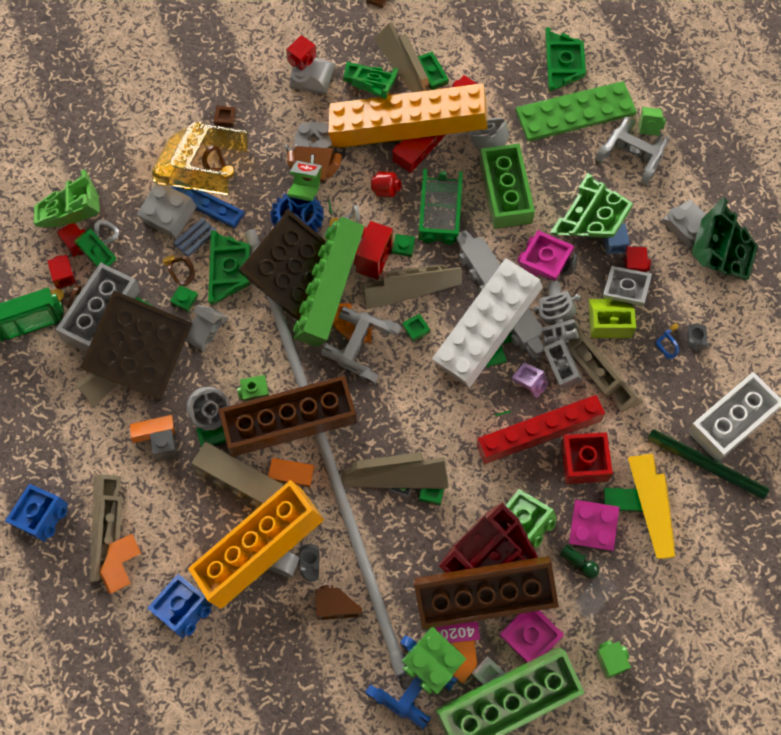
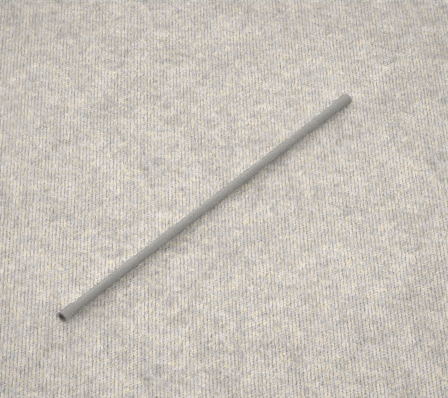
[244,229,406,677]

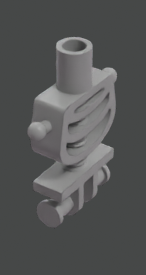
[533,281,581,346]

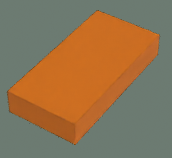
[130,415,175,443]
[268,458,315,487]

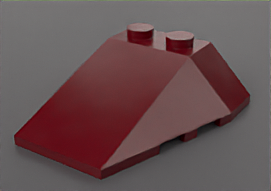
[439,502,539,573]

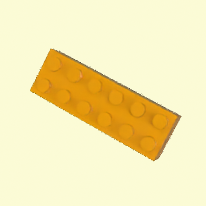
[188,480,324,609]

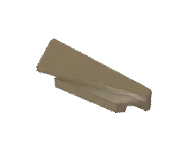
[362,264,462,309]
[568,326,643,412]
[342,452,449,489]
[90,474,123,582]

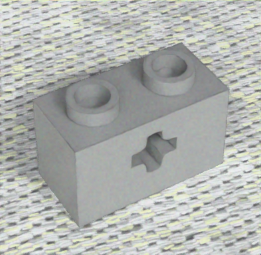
[543,339,583,389]

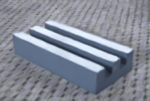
[173,218,217,257]

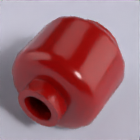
[371,171,401,198]

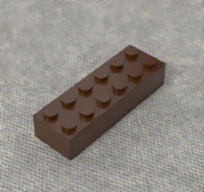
[218,375,357,457]
[414,556,559,630]

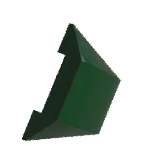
[692,197,758,280]

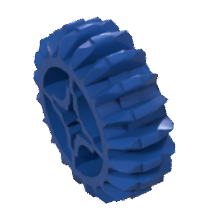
[270,193,324,233]

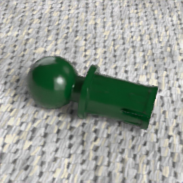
[559,544,600,579]

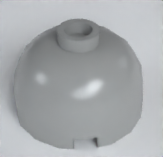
[469,118,509,151]
[186,387,231,430]

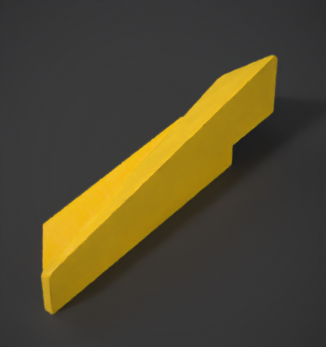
[628,454,675,559]

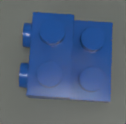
[5,484,69,542]
[147,574,213,639]

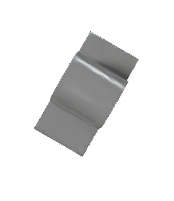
[185,305,229,351]

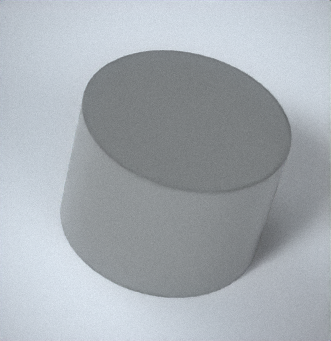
[269,551,300,578]

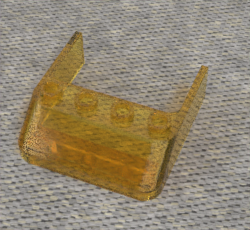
[152,122,248,195]

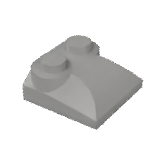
[289,58,335,95]
[661,199,706,249]
[603,266,652,306]

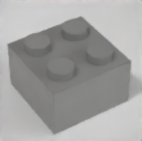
[137,181,197,239]

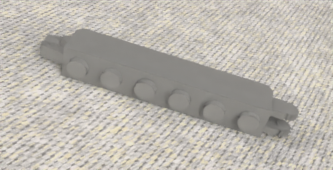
[456,230,544,360]

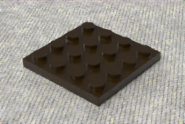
[238,209,326,320]
[80,290,192,401]

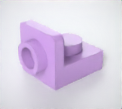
[512,362,548,398]

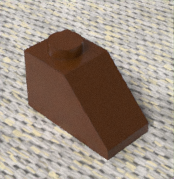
[315,585,363,620]

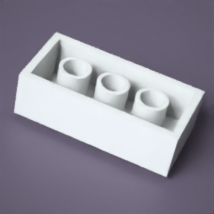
[687,372,781,462]

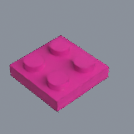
[569,500,620,551]
[499,611,564,663]

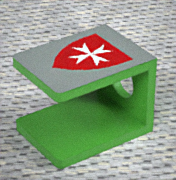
[287,161,322,201]

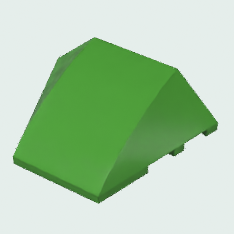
[34,169,100,228]
[550,173,633,238]

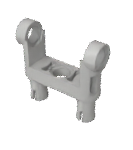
[595,117,670,186]
[321,306,402,384]

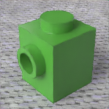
[639,107,666,136]
[237,375,269,402]
[595,640,631,679]

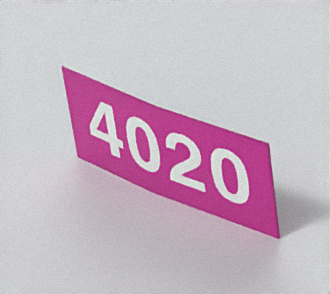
[435,622,480,643]

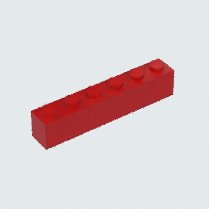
[392,75,478,173]
[476,395,605,465]

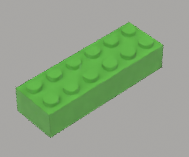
[293,217,365,347]
[434,647,585,735]

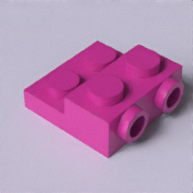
[517,230,574,281]

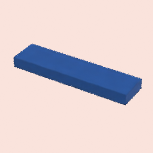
[171,178,245,229]

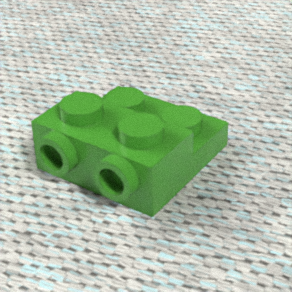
[506,489,556,548]
[400,627,466,695]

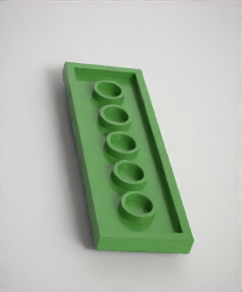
[515,81,637,142]

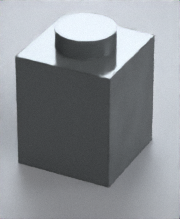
[150,430,178,462]

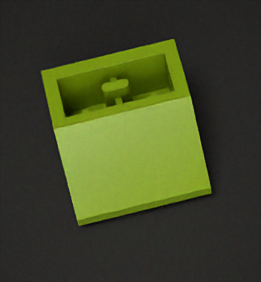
[588,299,636,338]

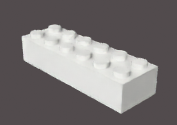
[432,258,542,388]

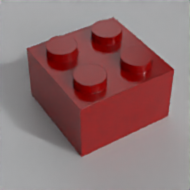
[353,221,393,280]
[561,432,613,484]

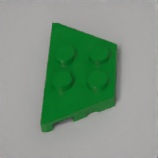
[545,27,586,92]
[351,66,399,99]
[208,230,252,305]

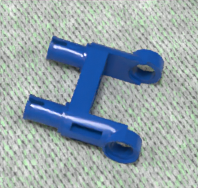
[364,635,458,730]

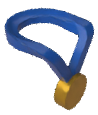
[655,323,679,359]

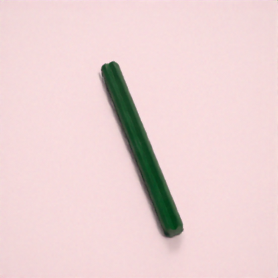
[648,429,769,499]

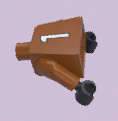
[285,144,346,182]

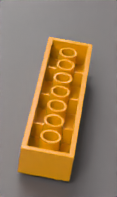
[328,83,488,148]

